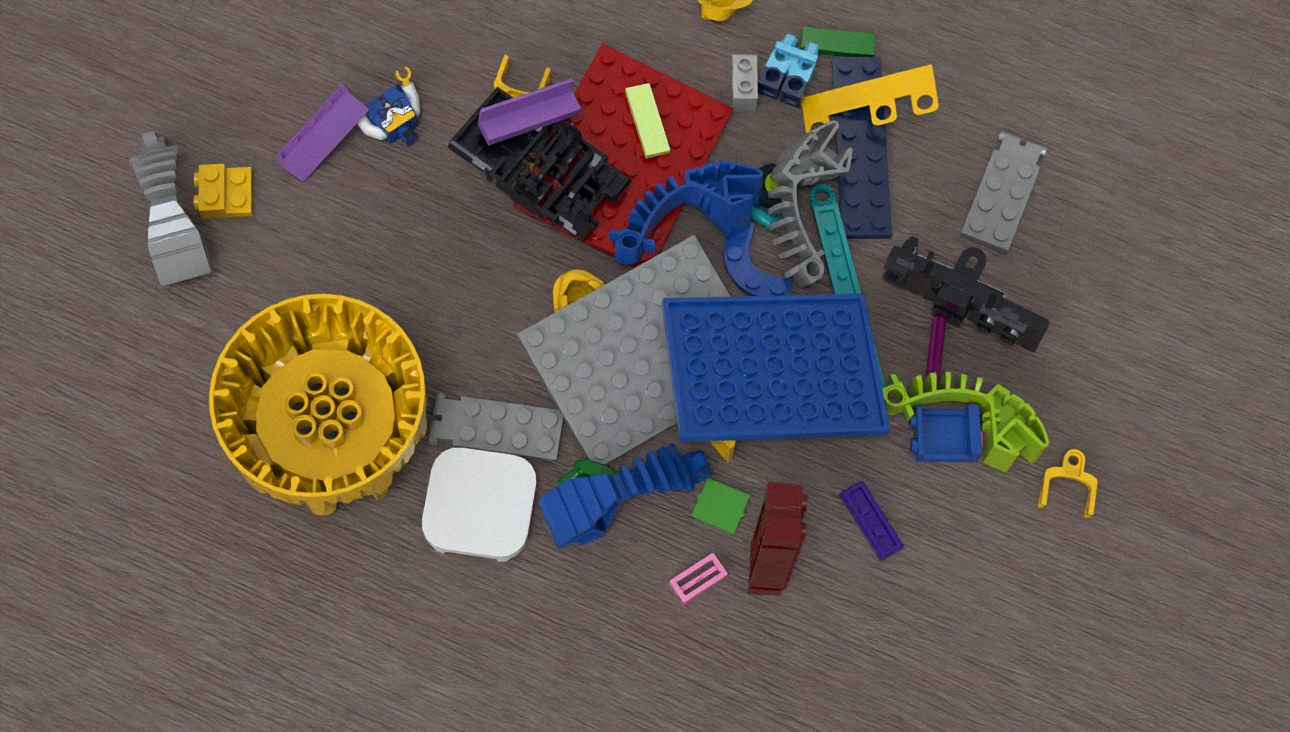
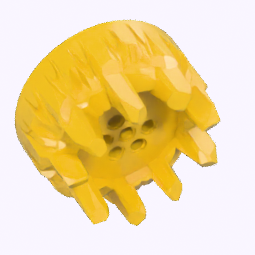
[209,294,427,516]

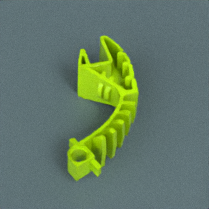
[882,372,1049,472]

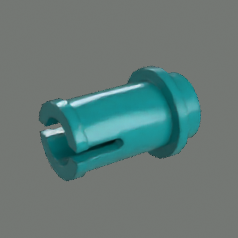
[751,206,781,231]

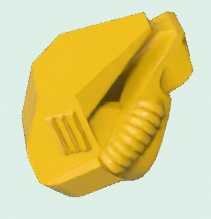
[553,269,605,313]

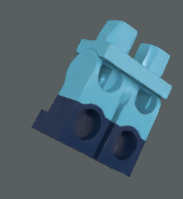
[757,34,819,109]

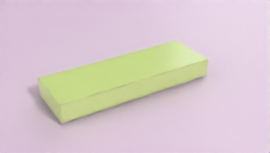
[625,83,670,159]

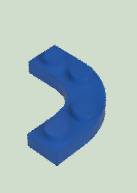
[723,223,793,296]

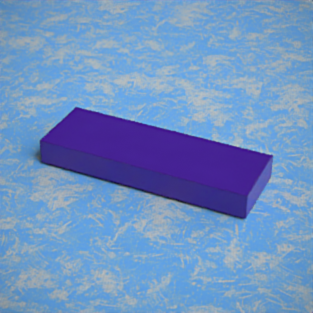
[839,480,904,562]

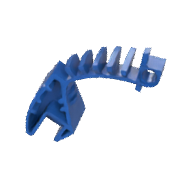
[609,161,763,264]
[538,443,713,549]

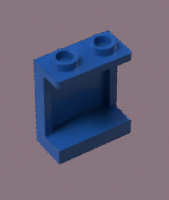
[909,405,982,462]

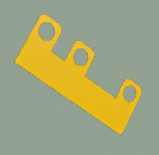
[802,64,939,133]

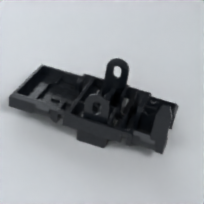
[448,86,632,243]

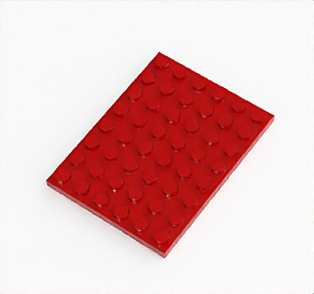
[513,43,733,268]

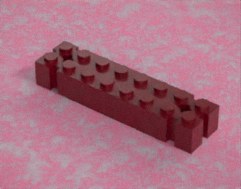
[748,482,808,596]

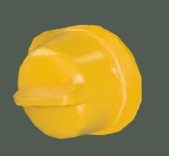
[697,0,753,21]

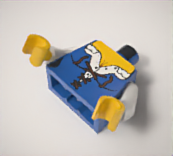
[357,66,420,145]

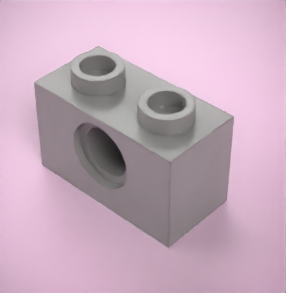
[731,54,758,112]

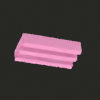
[669,553,728,605]

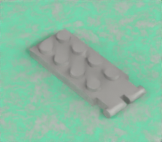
[960,130,1047,254]
[427,393,564,463]

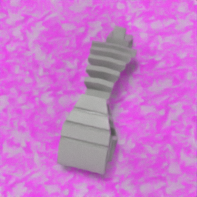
[768,120,853,288]
[129,131,212,287]

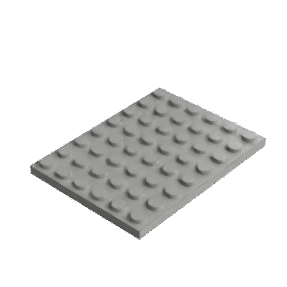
[516,235,731,465]

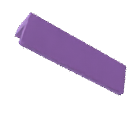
[478,78,581,145]
[276,83,369,181]

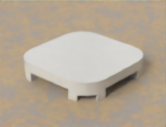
[422,448,537,562]

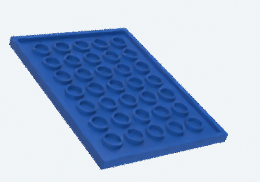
[661,294,890,442]

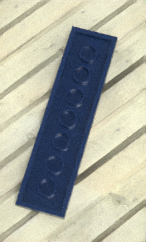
[831,57,892,239]

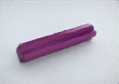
[925,316,947,389]

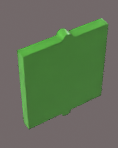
[691,478,750,535]

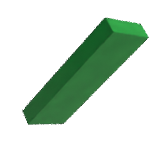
[801,26,875,57]

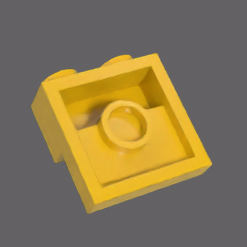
[193,164,253,219]

